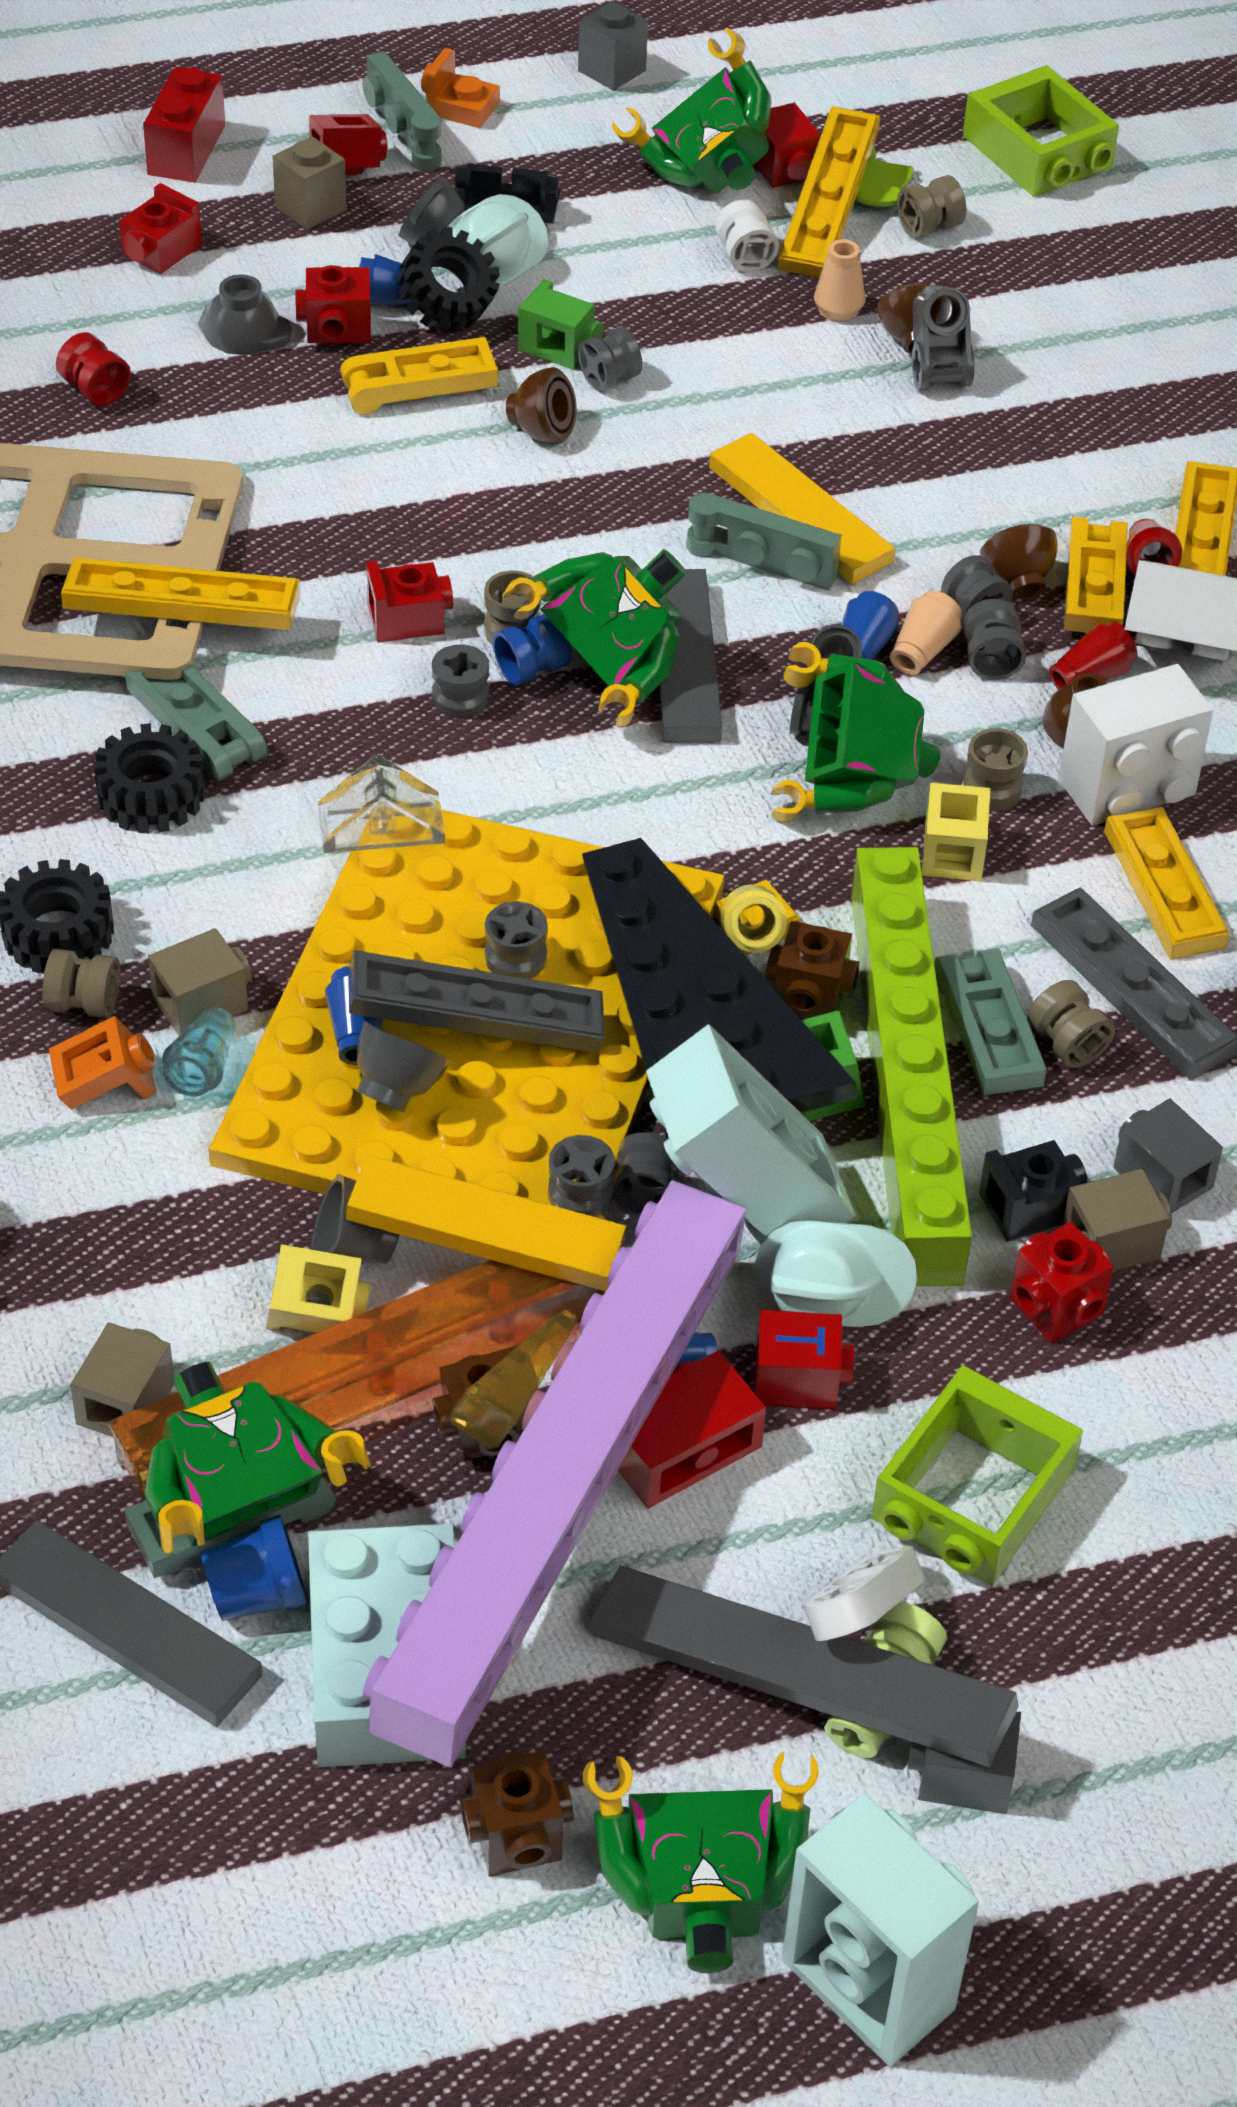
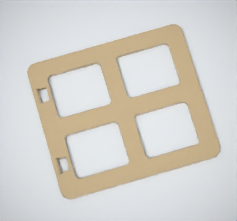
[0,443,243,680]

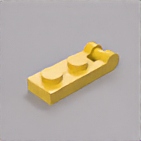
[340,337,498,415]
[1064,516,1128,633]

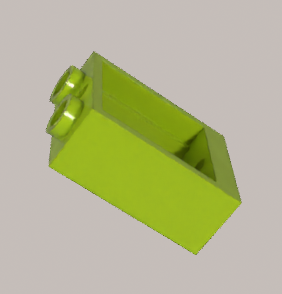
[963,65,1119,197]
[871,1365,1083,1586]

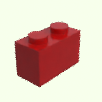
[143,67,225,183]
[617,1350,766,1509]

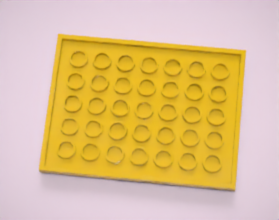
[208,795,724,1218]

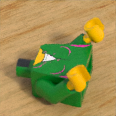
[612,28,772,193]
[502,549,687,727]
[770,642,940,823]
[144,1362,371,1553]
[582,1751,819,1973]

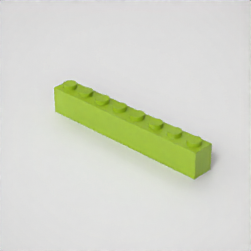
[851,847,972,1287]

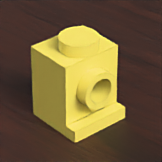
[921,782,990,882]
[266,1244,371,1338]

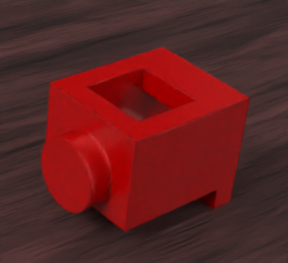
[309,114,388,175]
[119,183,202,274]
[366,561,454,642]

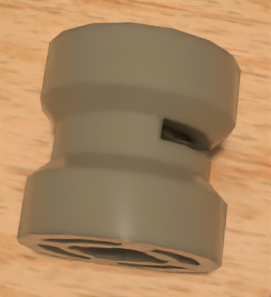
[897,175,967,238]
[484,570,542,645]
[963,728,1028,812]
[42,949,121,1019]
[1027,980,1116,1068]

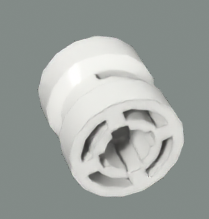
[715,199,779,273]

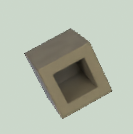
[272,136,347,230]
[148,928,252,1038]
[1062,1169,1172,1271]
[70,1322,174,1446]

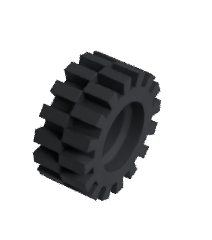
[397,227,500,332]
[94,723,205,834]
[0,859,114,974]

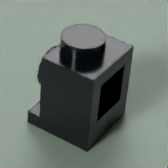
[979,1140,1088,1242]

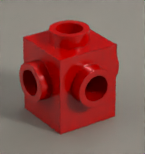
[295,265,371,345]
[1010,1222,1114,1344]

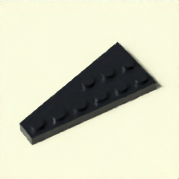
[582,838,858,1139]

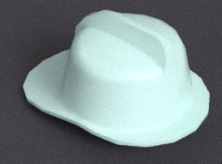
[448,194,549,287]
[755,1220,917,1327]

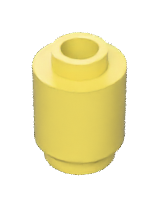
[721,884,787,953]

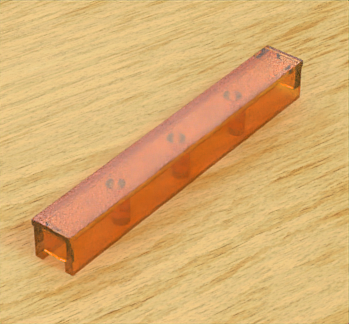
[108,1213,625,1502]

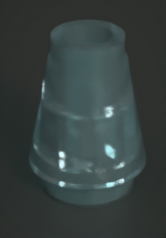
[162,1007,236,1097]

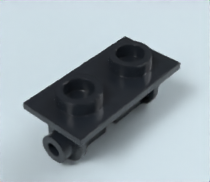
[455,163,561,223]

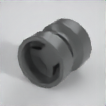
[963,599,1027,680]

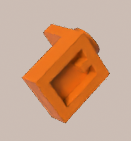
[421,48,500,129]
[49,1016,157,1110]

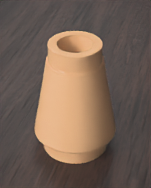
[814,239,866,321]
[890,591,963,675]

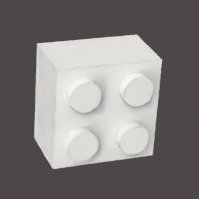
[1124,560,1237,661]
[1059,664,1213,826]

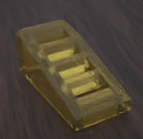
[448,1309,577,1449]

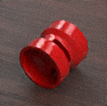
[56,332,131,406]

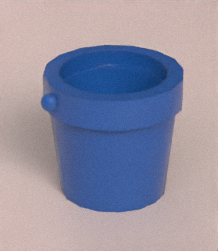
[201,1515,309,1621]

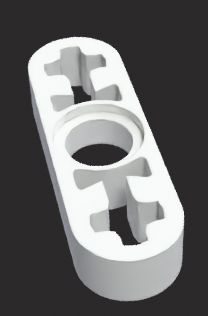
[803,1546,925,1641]

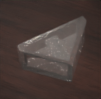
[318,753,445,853]

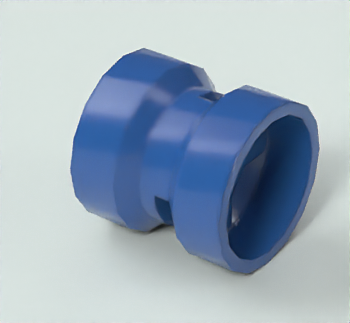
[493,614,571,686]

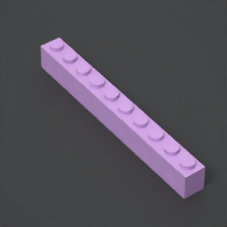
[363,1180,747,1768]

